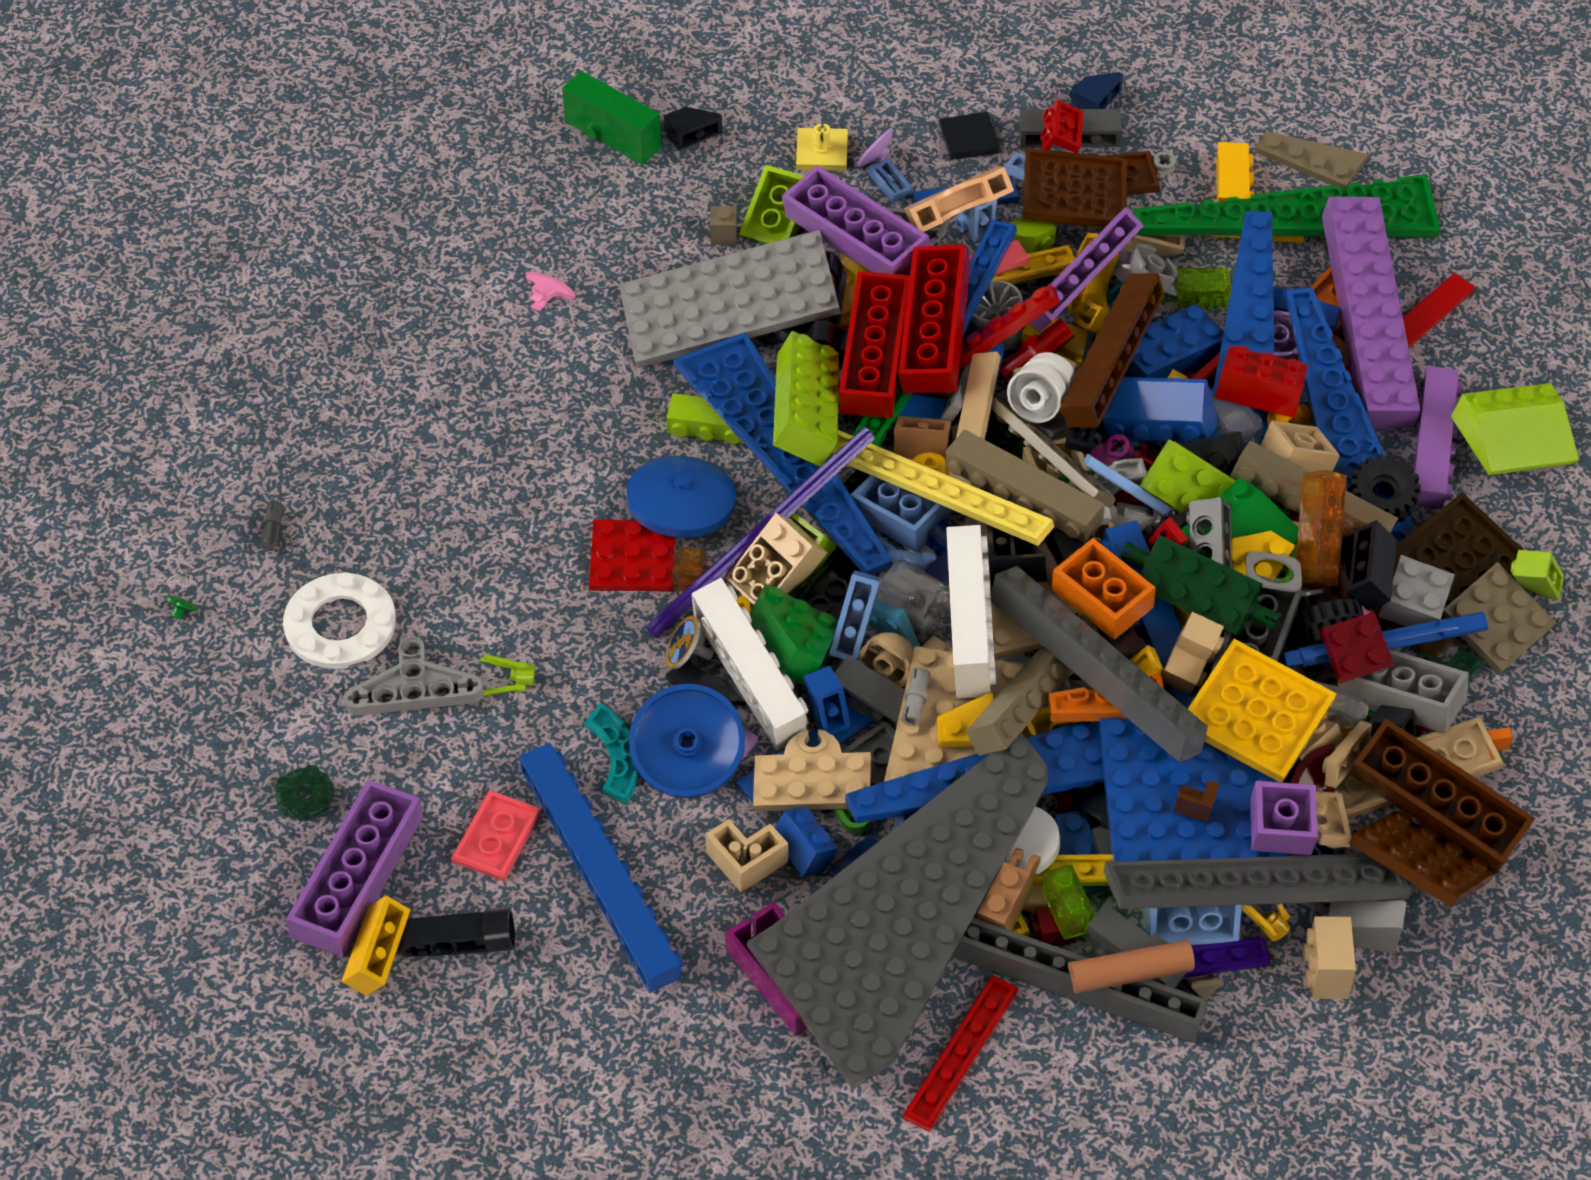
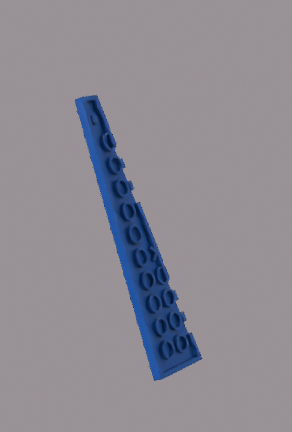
[1212,211,1274,449]
[1285,288,1415,544]
[673,332,892,575]
[845,721,1104,824]

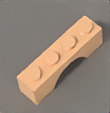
[904,166,1014,232]

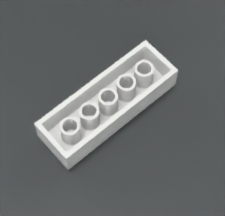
[946,525,996,699]
[691,578,809,751]

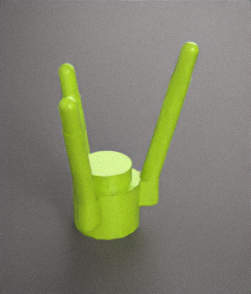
[480,654,535,696]

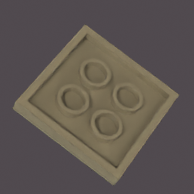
[1442,562,1556,674]

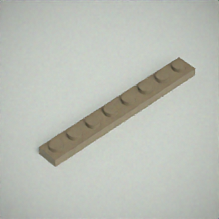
[990,391,1116,508]

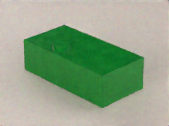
[562,71,661,165]

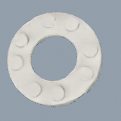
[283,572,396,669]

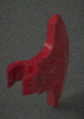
[1290,744,1339,793]

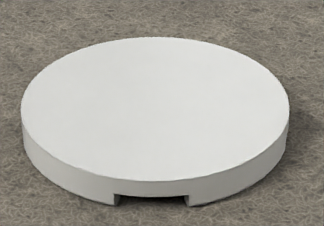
[1005,807,1060,875]

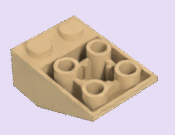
[725,513,828,605]

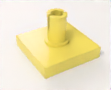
[796,124,848,171]

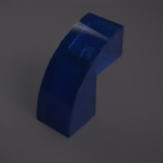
[922,519,951,600]

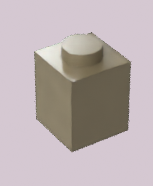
[710,206,737,245]

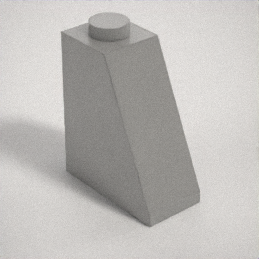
[1322,901,1407,954]

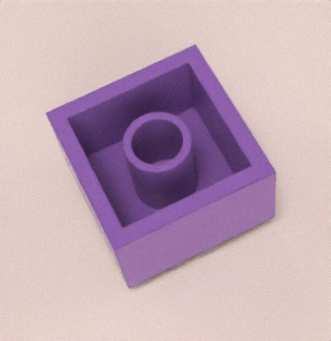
[1250,781,1318,855]

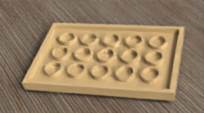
[884,646,1025,782]

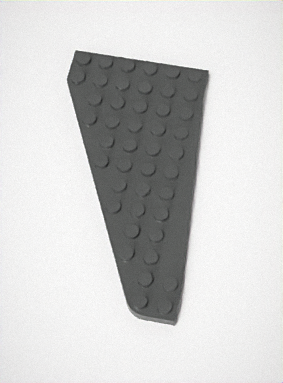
[747,733,1048,1090]

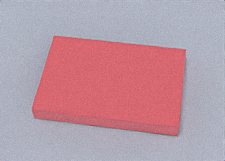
[451,790,542,882]

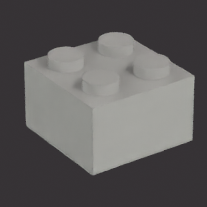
[1378,555,1455,627]

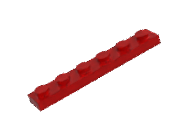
[959,284,1060,370]

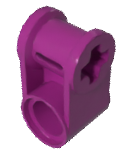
[1084,434,1135,476]

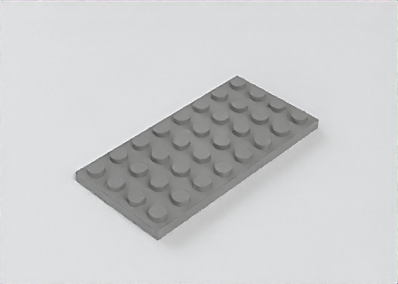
[619,230,841,367]

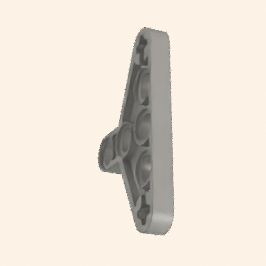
[343,636,484,715]

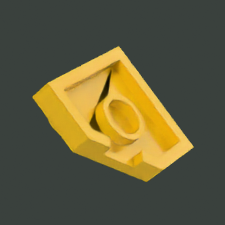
[1232,531,1295,580]

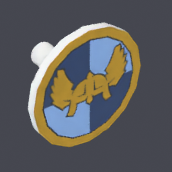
[666,616,714,669]

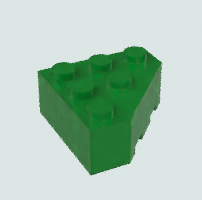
[749,583,838,686]

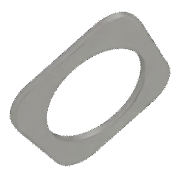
[1246,551,1302,592]

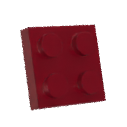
[1319,612,1394,684]

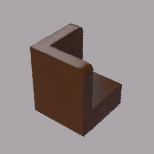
[1173,780,1220,822]

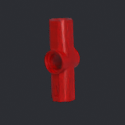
[1000,318,1075,382]

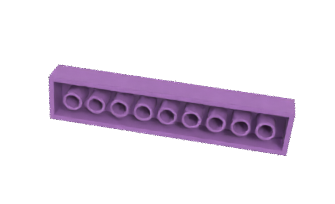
[1322,197,1421,429]

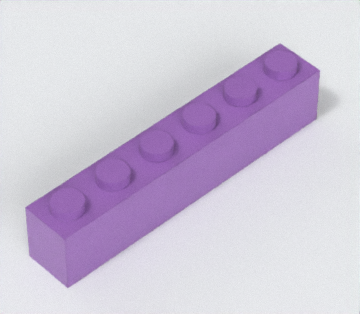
[1030,207,1144,333]
[1413,366,1463,509]

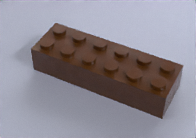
[1349,718,1535,874]

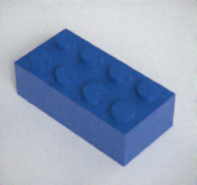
[1124,304,1224,378]

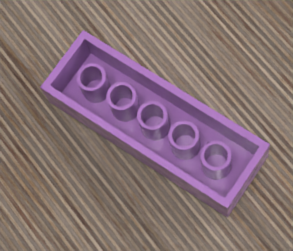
[782,165,931,276]
[286,780,423,958]

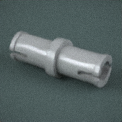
[901,667,930,726]

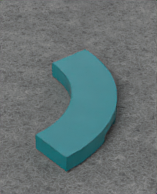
[584,703,639,805]

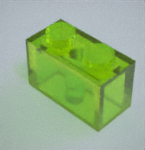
[1174,267,1231,307]
[1042,864,1095,940]

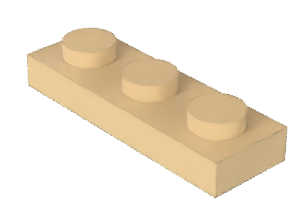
[1322,721,1372,788]

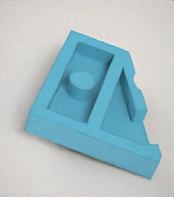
[869,601,921,649]

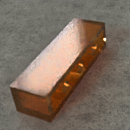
[1296,470,1347,588]

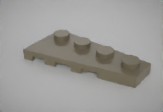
[1255,131,1369,188]

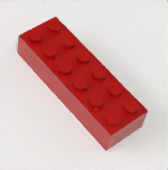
[898,245,971,393]
[839,271,910,418]

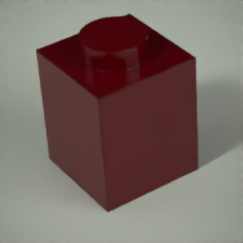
[1030,903,1078,946]

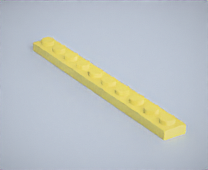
[829,430,1054,546]

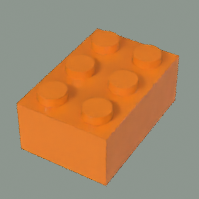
[1052,538,1156,640]

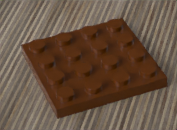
[1022,148,1127,228]
[1349,811,1495,908]

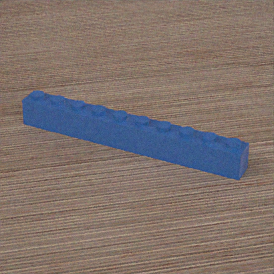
[519,742,684,993]

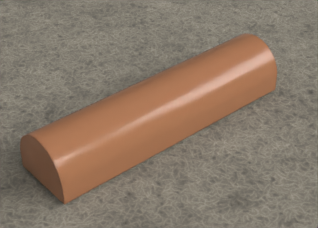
[1068,940,1195,994]

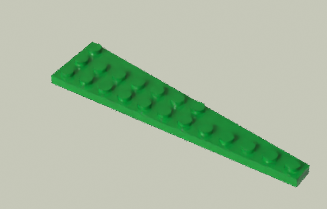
[1133,174,1441,237]

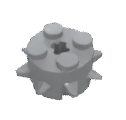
[1115,244,1178,296]

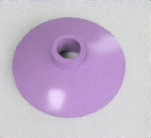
[857,128,894,167]

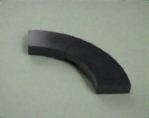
[666,660,747,705]

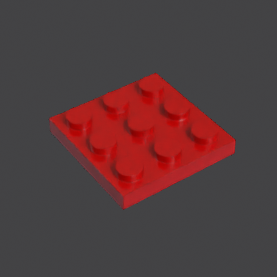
[589,519,675,592]

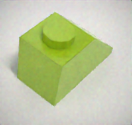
[1009,216,1056,253]
[1511,550,1564,600]

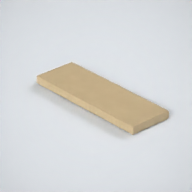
[1333,717,1504,818]

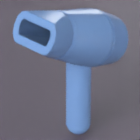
[876,535,936,575]

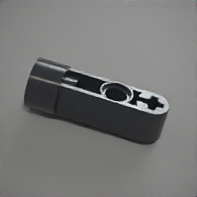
[400,908,515,957]

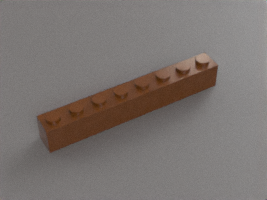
[1060,273,1165,428]

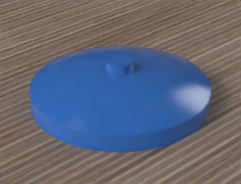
[626,456,736,538]
[629,684,745,798]

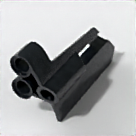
[776,251,848,364]

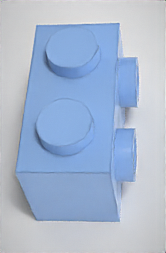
[956,199,997,243]

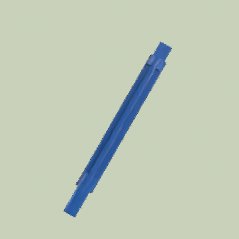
[1280,612,1488,668]

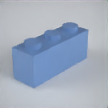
[829,571,883,660]

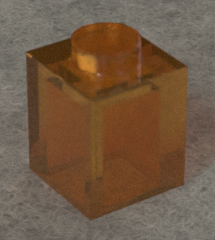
[672,546,707,591]

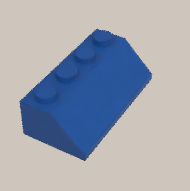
[1102,377,1219,442]

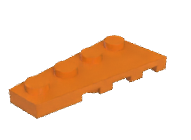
[1048,673,1164,722]

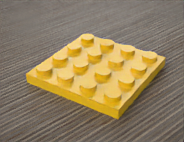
[1188,639,1337,783]

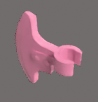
[526,272,576,311]

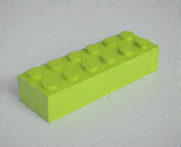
[773,331,839,466]

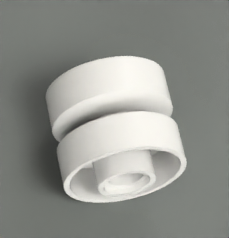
[1007,352,1076,423]

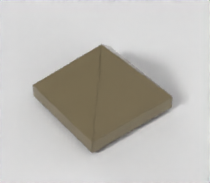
[1184,973,1222,1000]

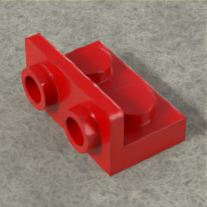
[1041,99,1084,153]

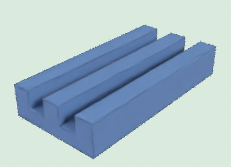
[866,158,914,203]

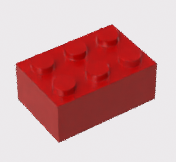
[1215,345,1308,418]

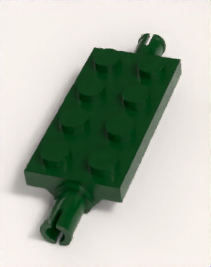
[1121,535,1282,636]

